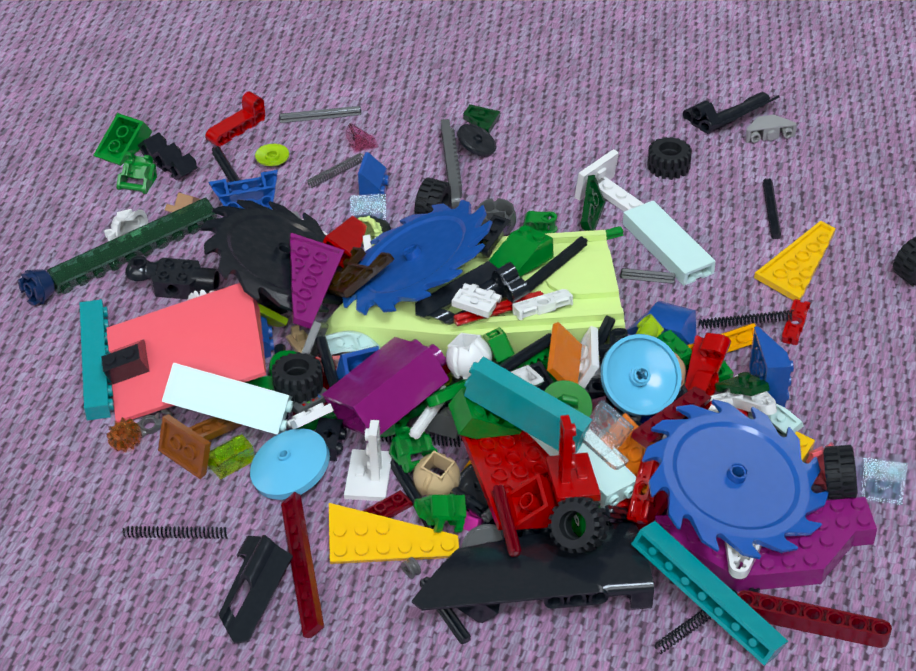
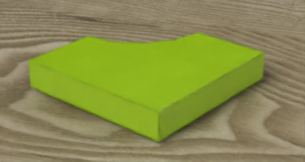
[257,303,289,327]

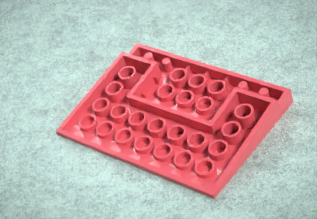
[107,283,267,423]

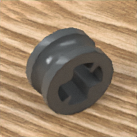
[401,557,421,579]

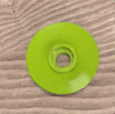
[255,144,289,166]

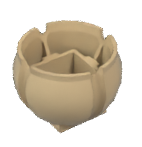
[413,451,461,497]

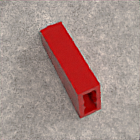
[322,215,367,268]

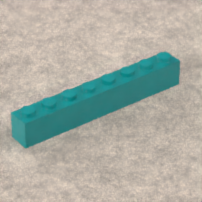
[79,299,114,421]
[631,521,788,666]

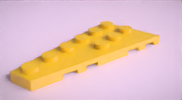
[754,221,836,300]
[329,503,459,564]

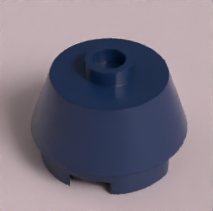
[18,269,55,306]

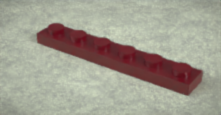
[630,386,712,449]

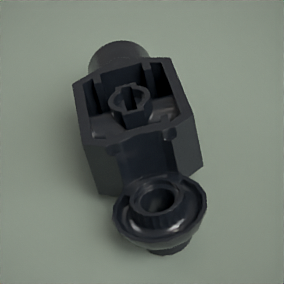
[125,255,220,300]

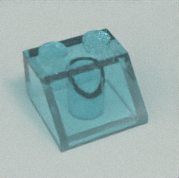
[350,194,387,221]
[860,457,908,505]

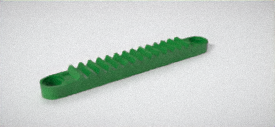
[426,346,550,408]

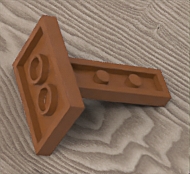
[158,414,242,479]

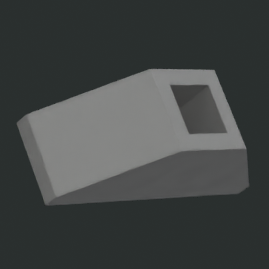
[745,115,797,143]

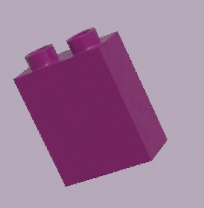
[321,337,449,435]

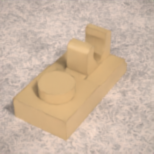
[286,325,319,355]

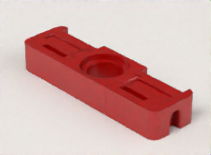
[781,299,810,345]
[627,457,660,524]

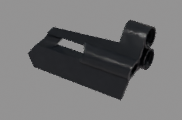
[683,92,780,134]
[415,261,530,325]
[219,535,293,644]

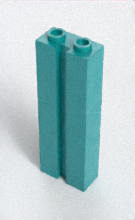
[464,356,593,454]

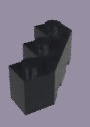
[138,132,198,180]

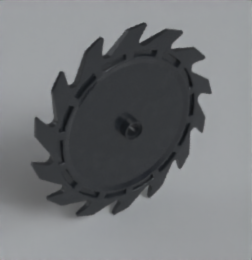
[200,200,343,313]

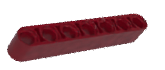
[737,590,892,648]

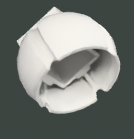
[446,333,492,379]

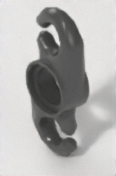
[127,409,173,441]

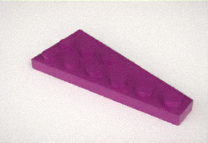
[290,233,344,329]

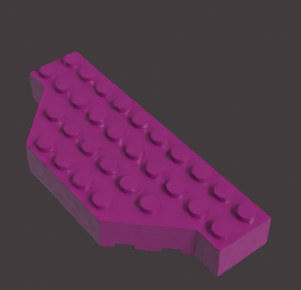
[655,497,877,592]

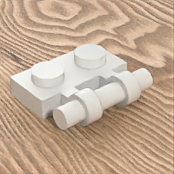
[452,283,502,318]
[287,402,334,429]

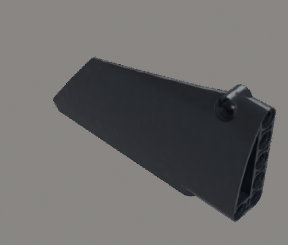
[412,521,654,611]

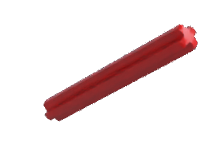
[453,291,544,326]

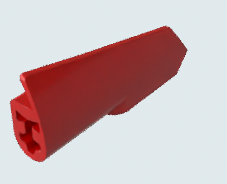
[685,333,731,408]

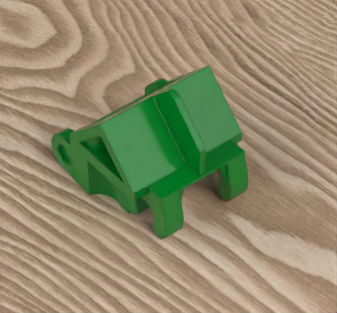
[116,152,157,194]
[389,426,438,473]
[414,494,466,533]

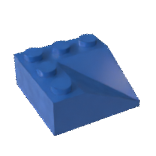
[749,326,794,408]

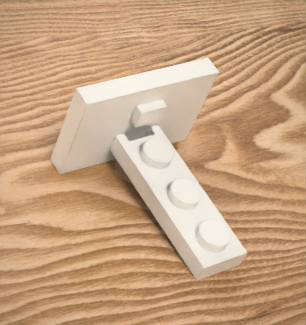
[574,149,644,212]
[578,326,640,389]
[344,420,393,501]

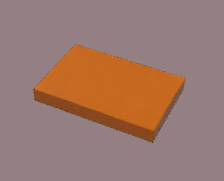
[547,322,582,384]

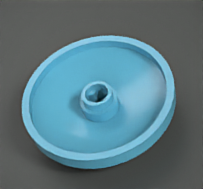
[600,334,682,416]
[250,429,330,500]

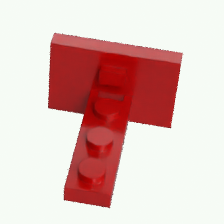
[546,415,601,505]

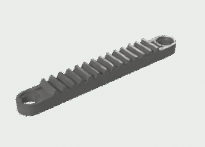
[441,119,462,209]

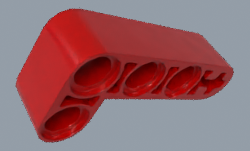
[205,91,266,147]

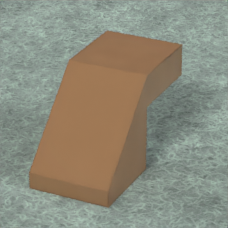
[165,192,201,217]

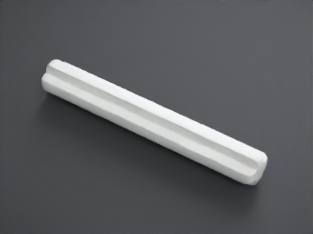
[409,386,446,439]

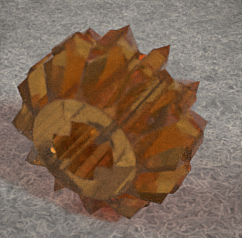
[106,417,142,453]

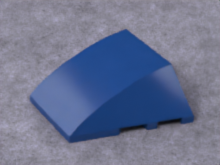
[209,170,278,209]
[627,301,697,345]

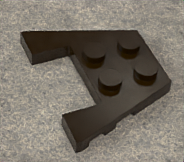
[328,247,394,298]

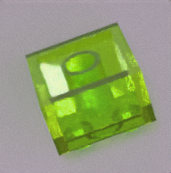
[208,434,255,480]

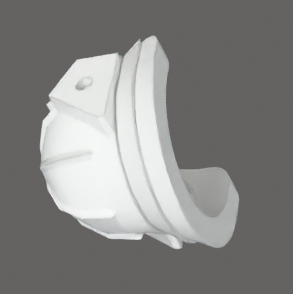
[104,209,148,248]

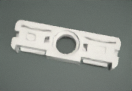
[512,289,573,320]

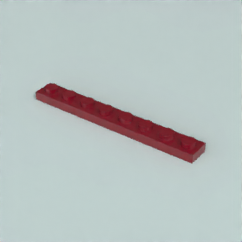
[281,492,324,638]

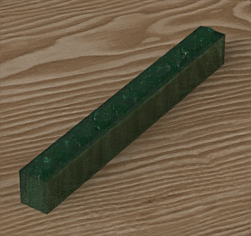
[47,197,217,294]

